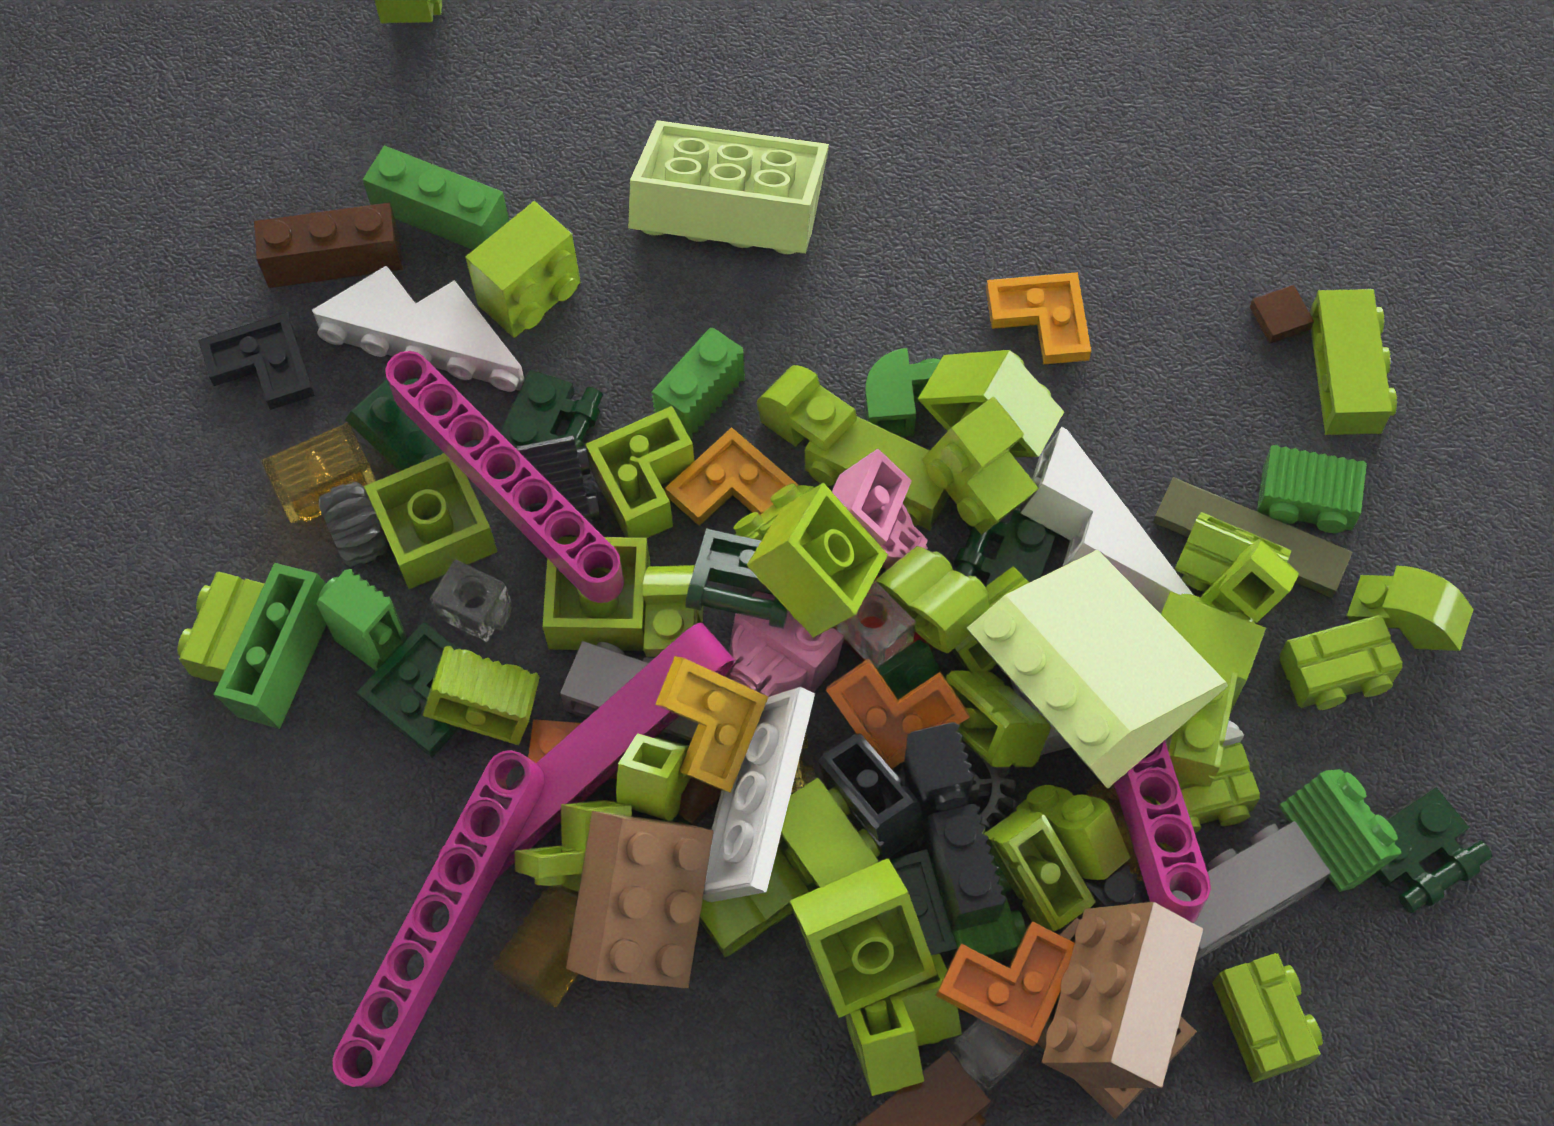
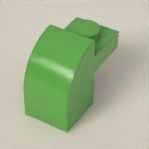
[864,348,940,437]

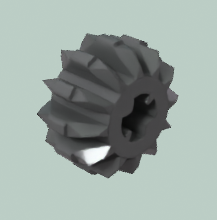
[318,482,388,567]

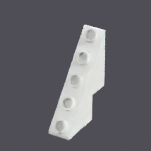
[312,266,525,392]
[1020,427,1193,614]

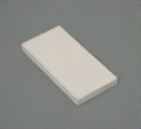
[703,687,815,902]

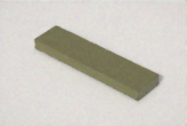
[1153,477,1353,598]

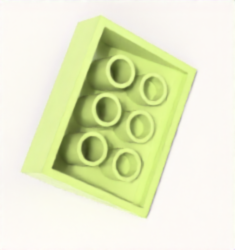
[628,121,829,254]
[967,550,1228,789]

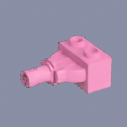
[832,449,928,570]
[724,591,844,697]

